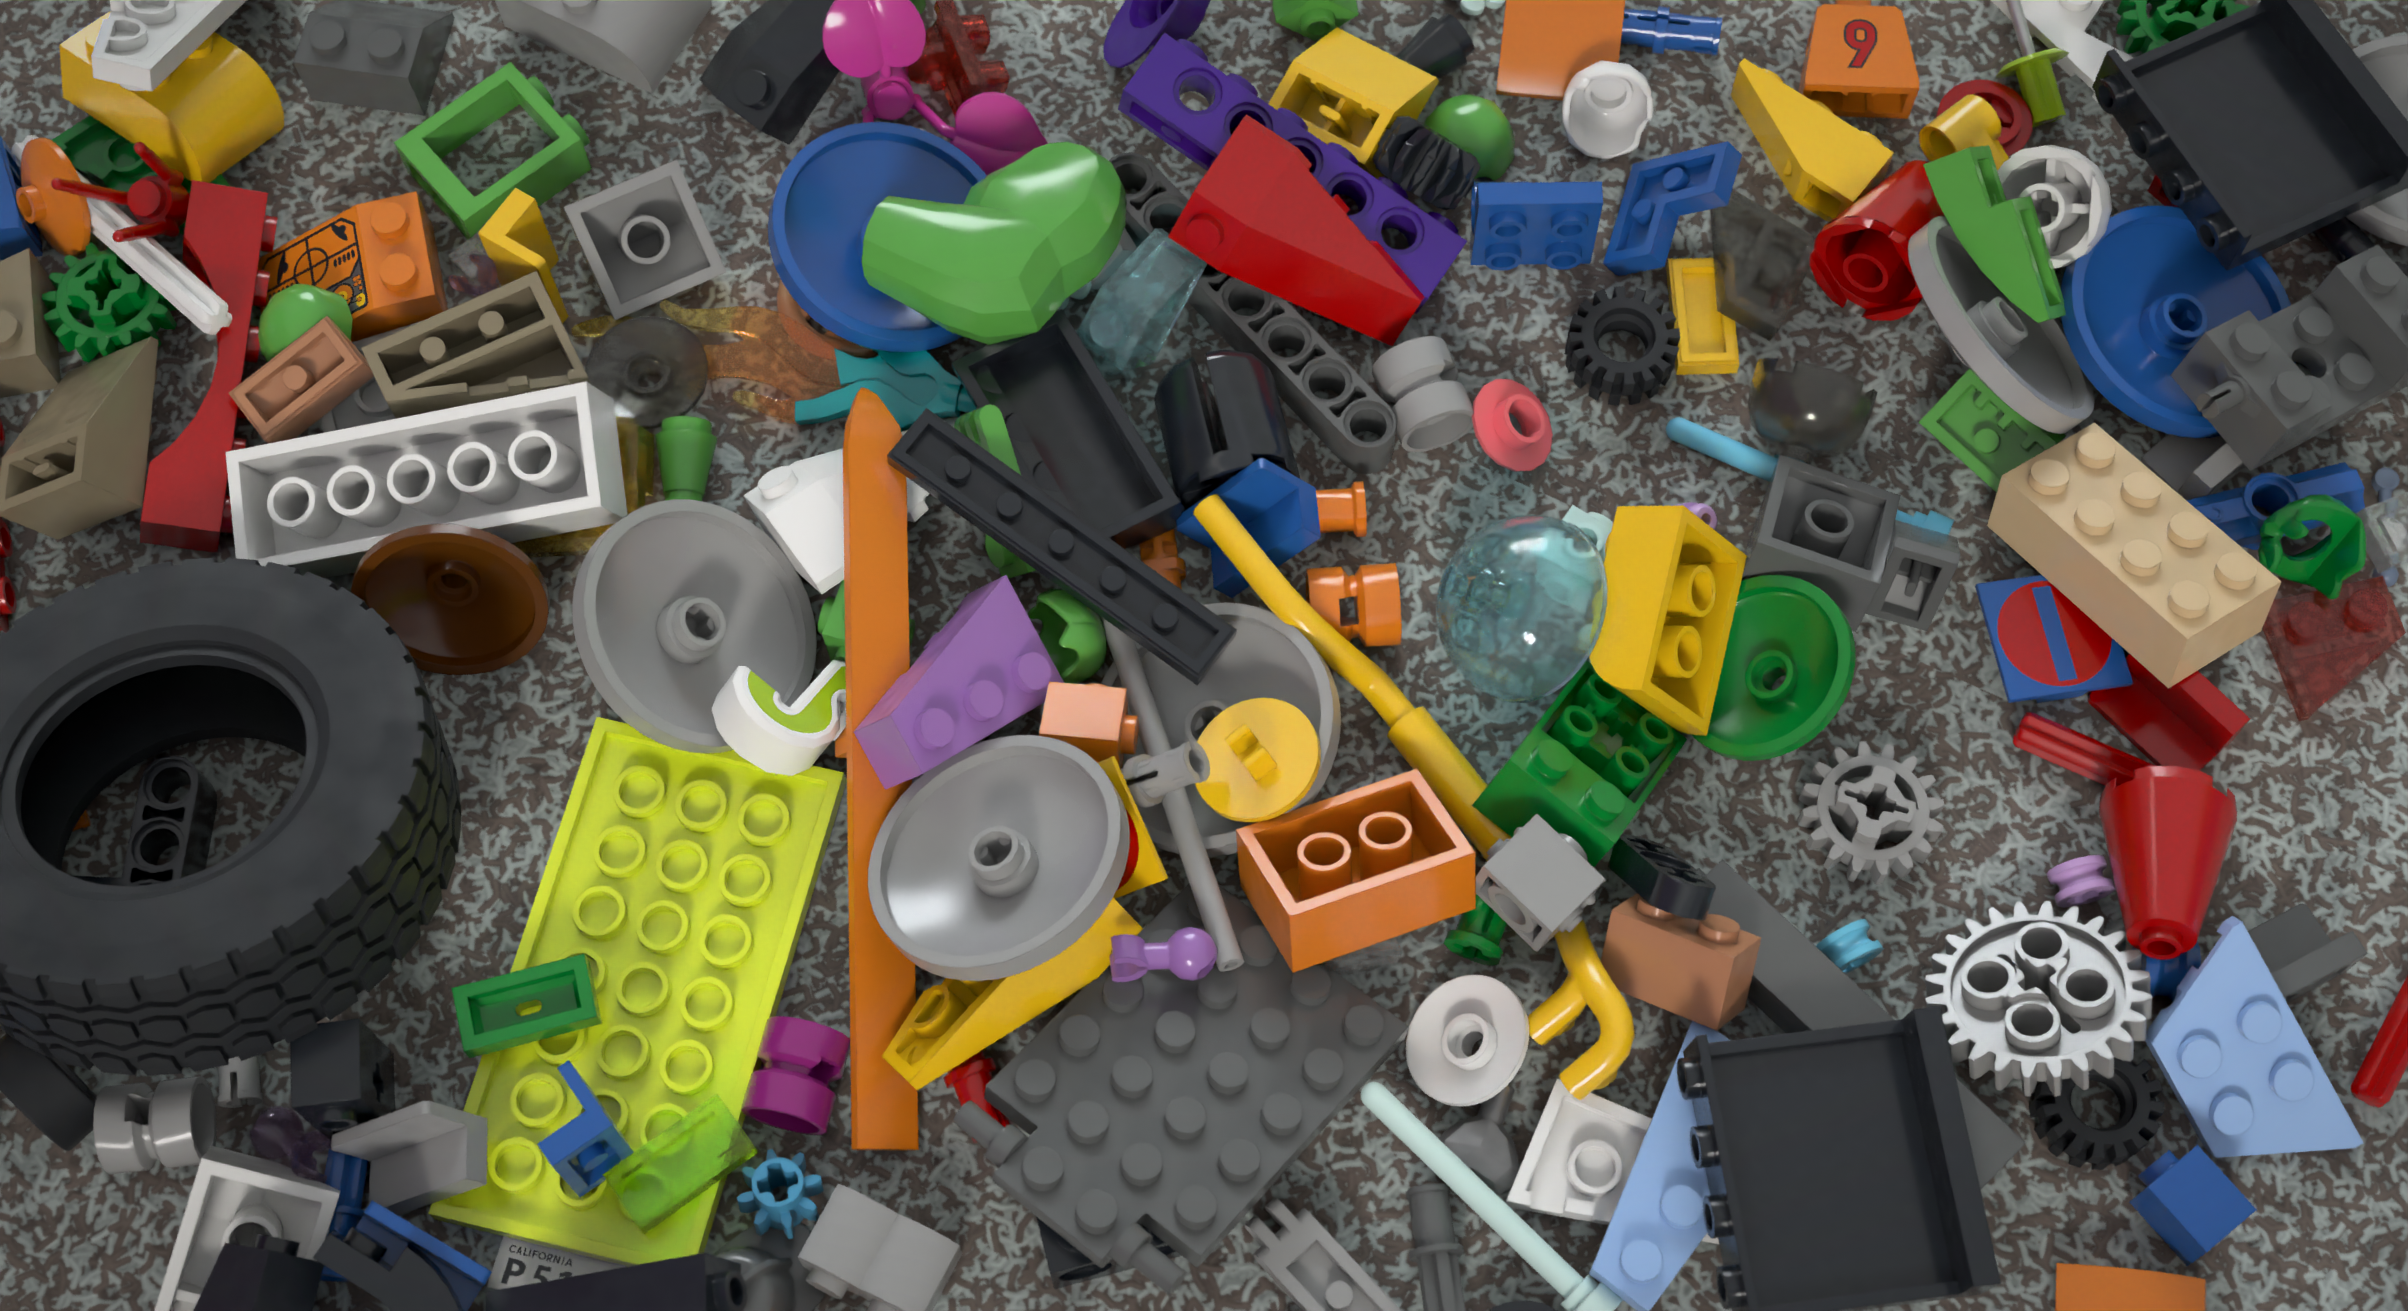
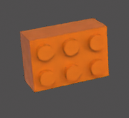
[1236,769,1476,973]

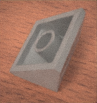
[564,159,727,320]

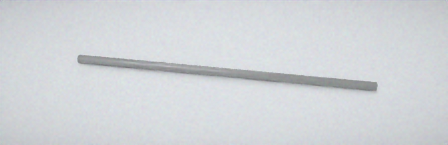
[1101,617,1244,971]

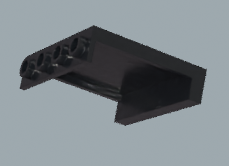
[2092,0,2408,271]
[1677,1006,2001,1311]

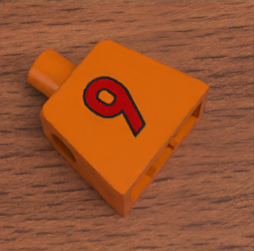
[1799,0,1920,119]

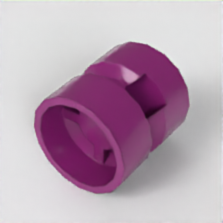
[741,1016,850,1135]

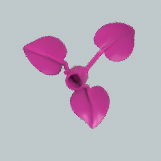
[822,0,1048,175]

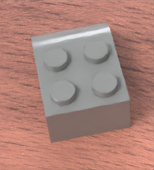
[495,0,712,93]

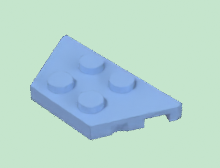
[2145,916,2364,1158]

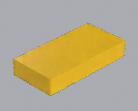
[1666,257,1740,375]

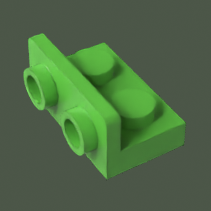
[1919,369,2066,493]

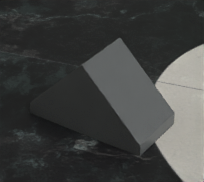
[1866,520,1961,631]

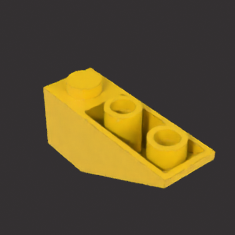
[1731,58,1894,222]

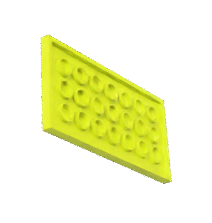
[428,717,847,1267]

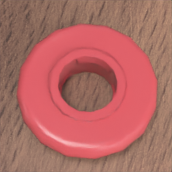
[1471,379,1553,472]

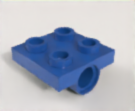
[1469,181,1603,271]

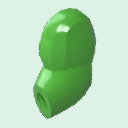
[862,142,1127,345]

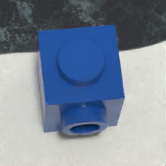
[2130,1145,2257,1266]

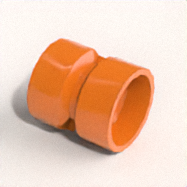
[1305,563,1402,647]

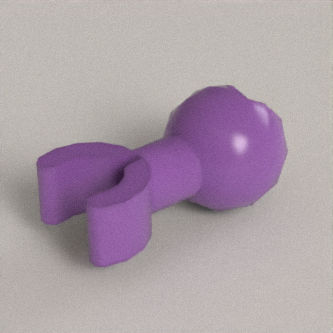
[1109,927,1218,982]

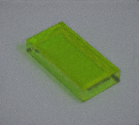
[603,1094,759,1234]

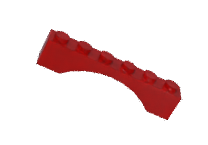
[140,180,278,552]

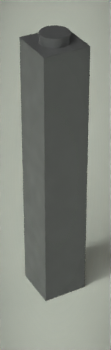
[1697,859,2026,1190]

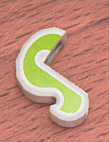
[712,660,846,776]

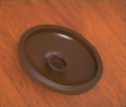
[351,524,550,675]

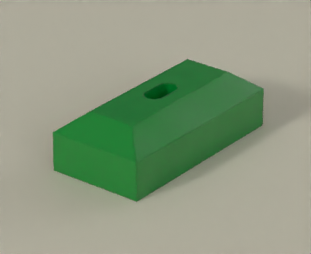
[452,954,602,1058]

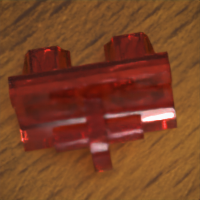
[904,0,1010,117]

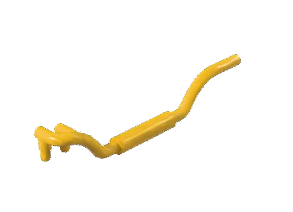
[1193,494,1635,1100]

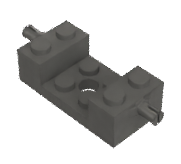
[2171,244,2408,471]

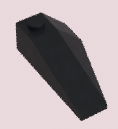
[699,0,840,145]

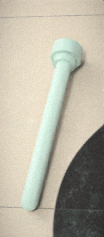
[1360,1082,1623,1311]

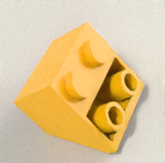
[1268,27,1439,179]

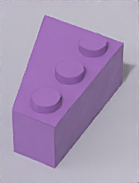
[854,575,1064,790]

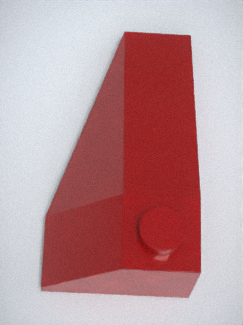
[1168,114,1425,346]

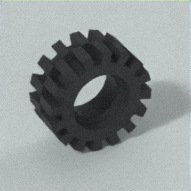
[1565,286,1680,406]
[2029,1050,2165,1170]

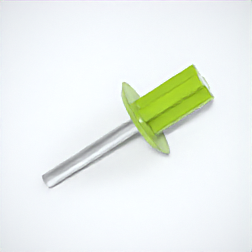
[1996,0,2069,127]

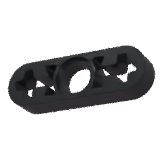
[1608,834,1716,920]

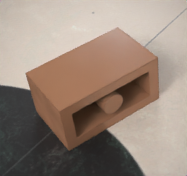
[1601,893,1761,1031]

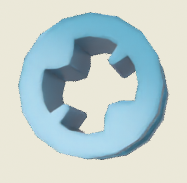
[1816,919,1884,974]

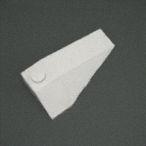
[743,414,964,594]
[154,1146,341,1311]

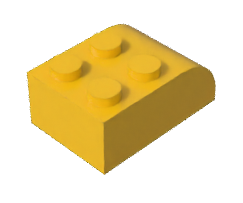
[59,11,284,183]
[1587,505,1747,736]

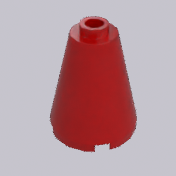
[1809,160,1945,321]
[2099,766,2237,960]

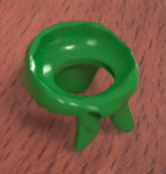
[2258,494,2366,599]

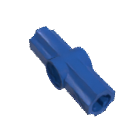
[2186,462,2365,550]

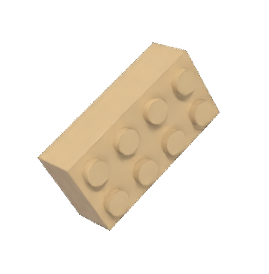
[1987,422,2282,689]

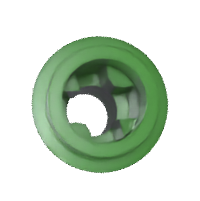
[655,416,717,501]

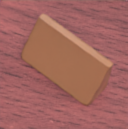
[229,316,374,443]

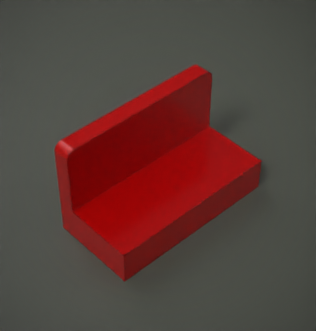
[2087,654,2250,771]

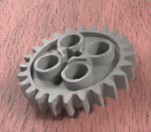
[1925,901,2152,1096]

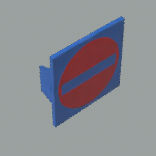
[1975,575,2133,703]

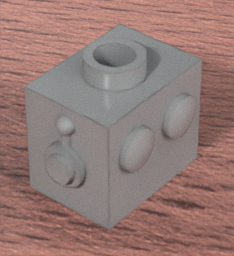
[1476,814,1606,952]

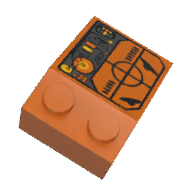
[258,191,448,342]

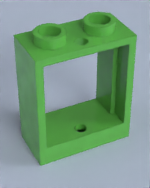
[394,62,592,250]

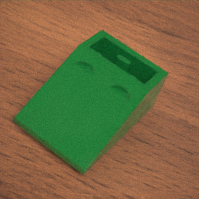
[1472,660,1687,867]

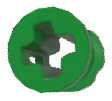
[1444,894,1507,966]

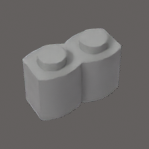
[798,1183,962,1311]

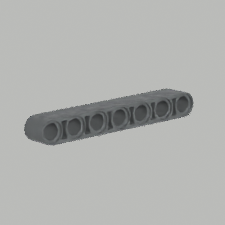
[1109,152,1397,474]

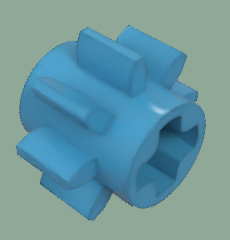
[737,1149,824,1239]

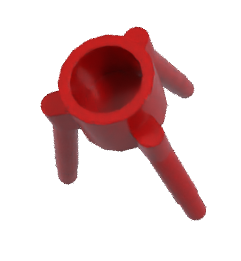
[51,142,190,243]

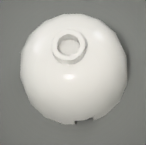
[1997,145,2112,268]

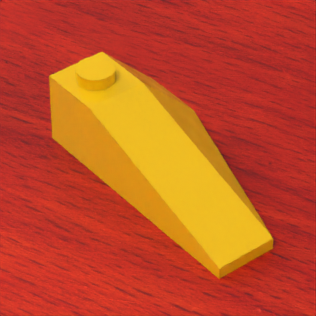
[882,898,1143,1090]

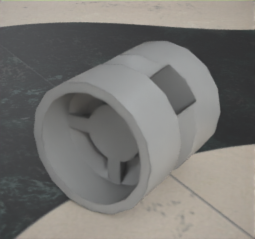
[1372,336,1474,453]
[93,1076,216,1174]

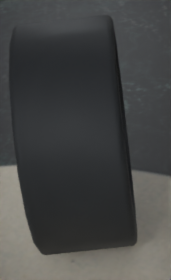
[0,1033,97,1151]

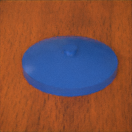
[768,122,987,352]
[2061,205,2296,438]

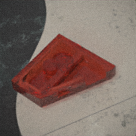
[2262,576,2406,721]

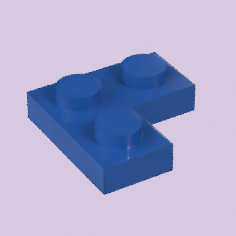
[1603,141,1742,276]

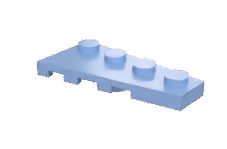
[1589,1021,1730,1311]

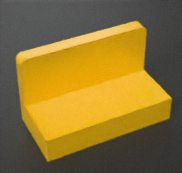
[478,188,569,324]

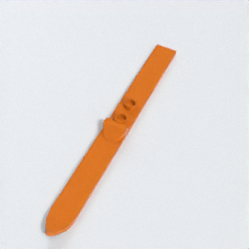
[835,387,919,1151]

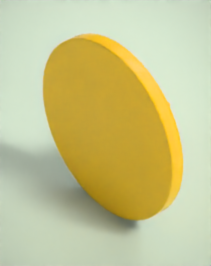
[1195,698,1321,822]

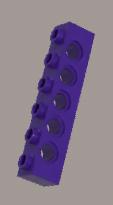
[1118,32,1467,314]

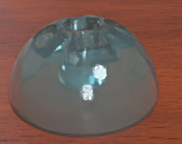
[1436,514,1607,703]

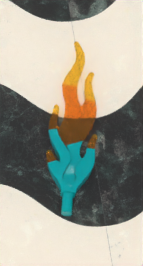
[571,300,976,432]

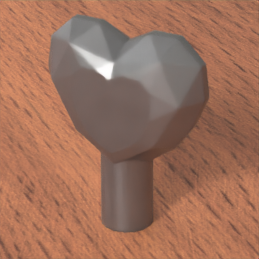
[1438,1085,1519,1195]

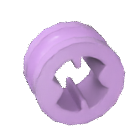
[2047,855,2115,908]

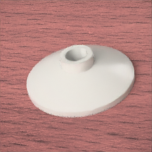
[1406,975,1529,1106]

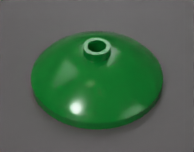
[1690,575,1856,761]

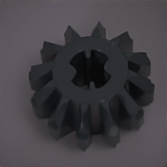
[1372,116,1481,210]

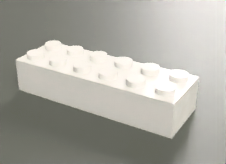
[225,381,628,578]

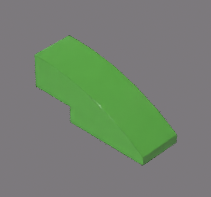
[1923,145,2066,323]

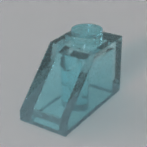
[1077,228,1207,371]

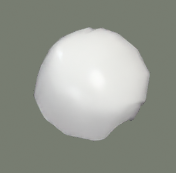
[1562,60,1654,159]

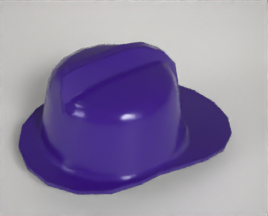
[1103,0,1211,68]

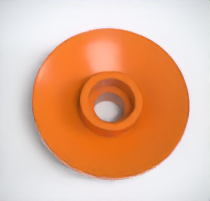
[16,137,91,256]

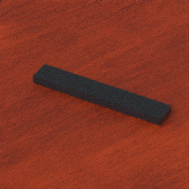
[887,408,1237,686]

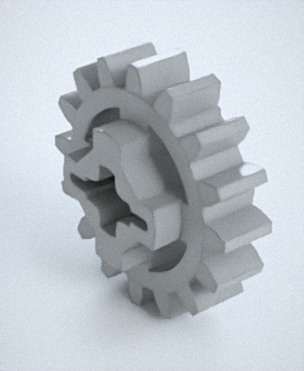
[1797,741,1944,885]

